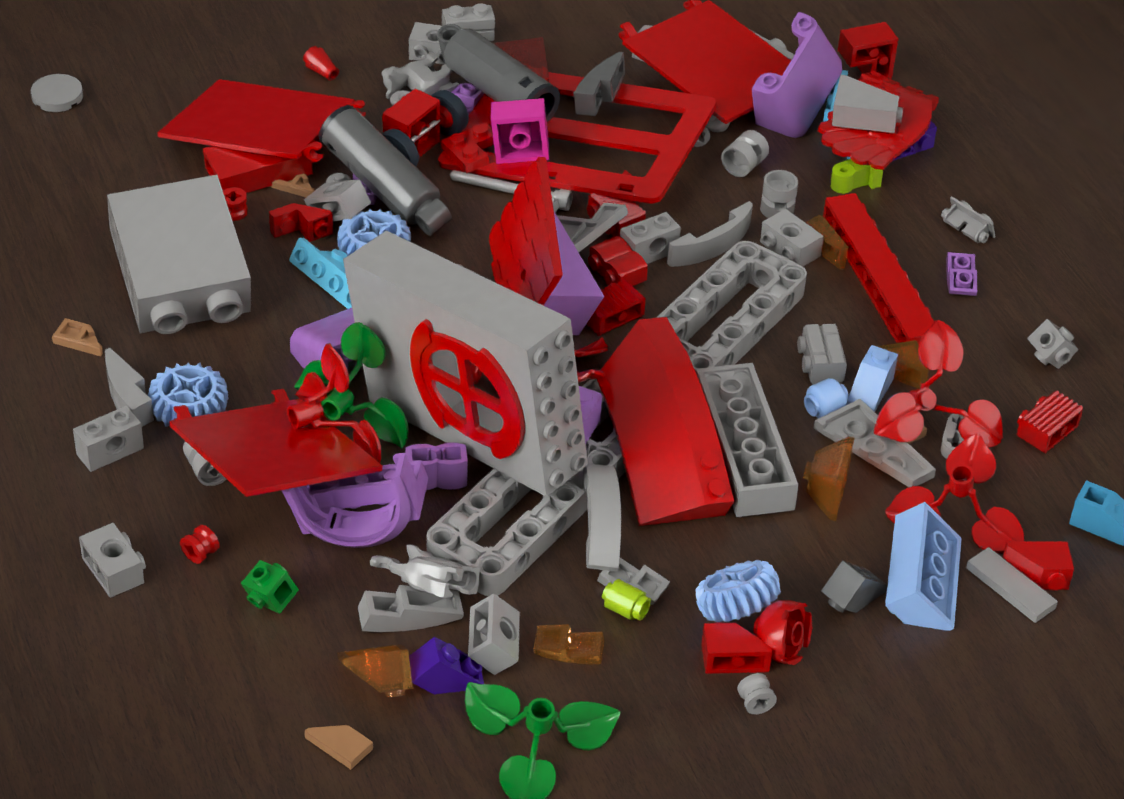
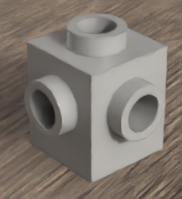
[1027,319,1079,369]

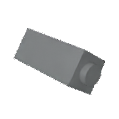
[832,75,903,133]

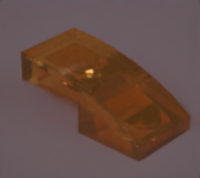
[534,624,605,664]

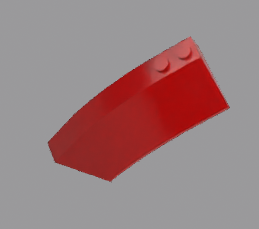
[597,317,734,526]

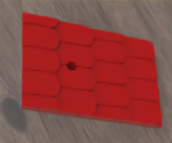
[489,157,604,335]

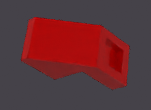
[269,203,333,242]

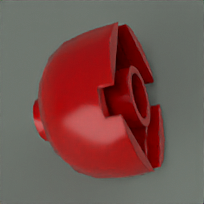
[753,600,812,665]

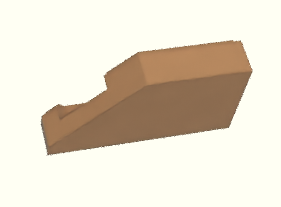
[270,174,315,198]
[52,318,103,356]
[305,725,373,770]

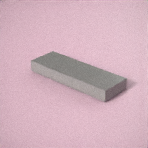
[966,547,1058,623]

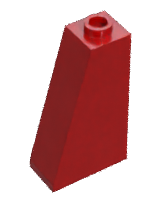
[203,146,314,193]

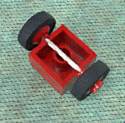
[382,88,469,166]

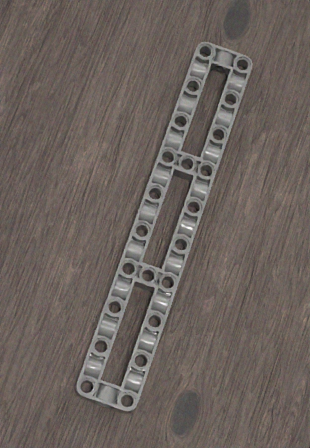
[426,241,807,596]

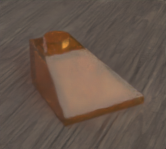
[803,437,855,521]
[337,644,413,697]

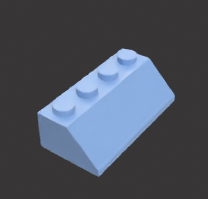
[885,502,962,631]

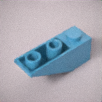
[1069,480,1124,546]

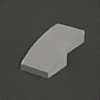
[597,557,670,605]

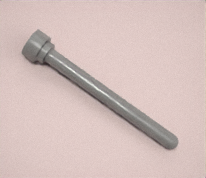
[450,170,573,211]

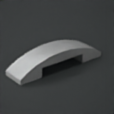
[667,201,753,267]
[583,464,621,571]

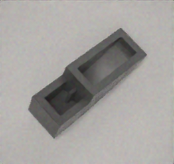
[574,52,625,116]

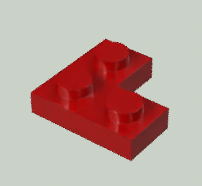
[440,122,494,174]

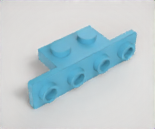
[289,238,352,309]

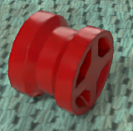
[223,187,248,221]
[180,524,220,564]

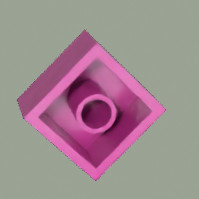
[491,98,549,164]

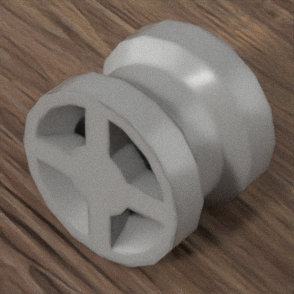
[737,673,777,715]

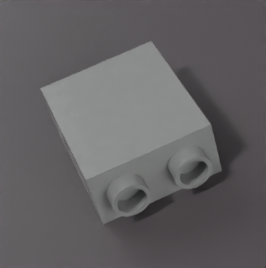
[107,175,251,334]

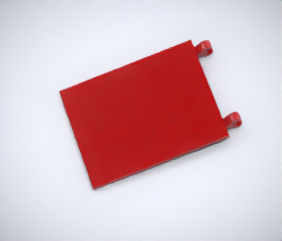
[618,0,791,124]
[157,79,366,162]
[169,389,383,497]

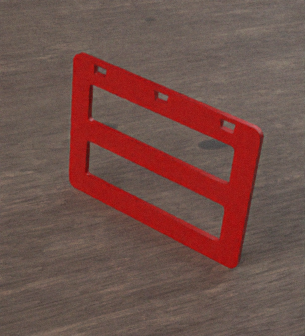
[438,69,716,204]

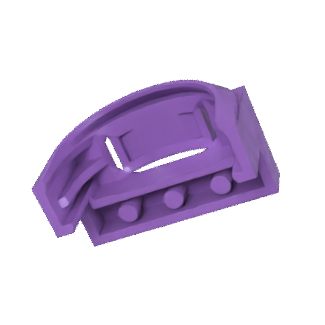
[282,453,429,548]

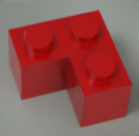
[838,22,899,79]

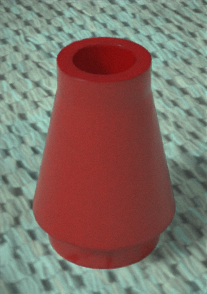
[303,46,339,81]

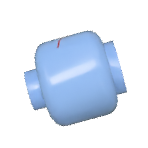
[804,378,849,418]

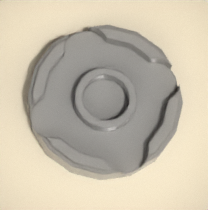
[31,74,83,112]

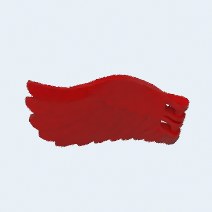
[818,70,939,170]

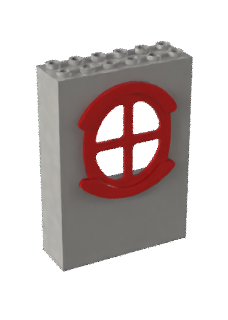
[343,231,588,497]

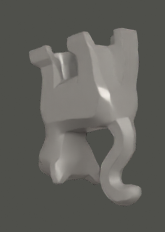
[382,52,459,106]
[370,544,480,598]

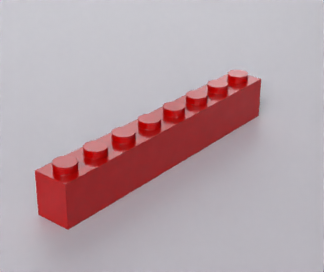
[823,193,934,359]

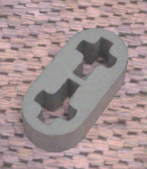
[940,414,964,459]

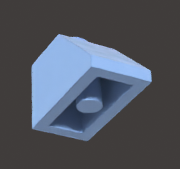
[847,345,898,412]

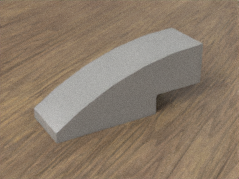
[105,348,154,427]
[358,585,464,632]

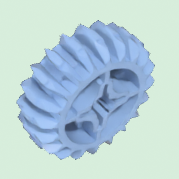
[337,208,411,256]
[148,361,228,427]
[695,560,781,622]

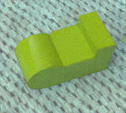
[830,159,883,194]

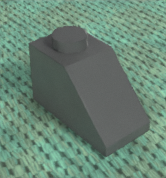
[821,560,888,613]

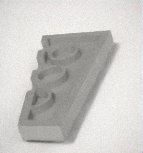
[814,399,936,487]

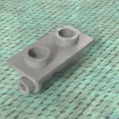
[941,196,995,243]

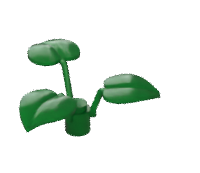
[294,322,408,449]
[465,682,620,799]

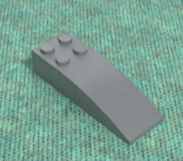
[696,363,798,517]

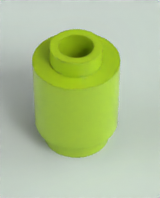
[602,579,651,621]

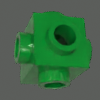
[241,560,299,614]

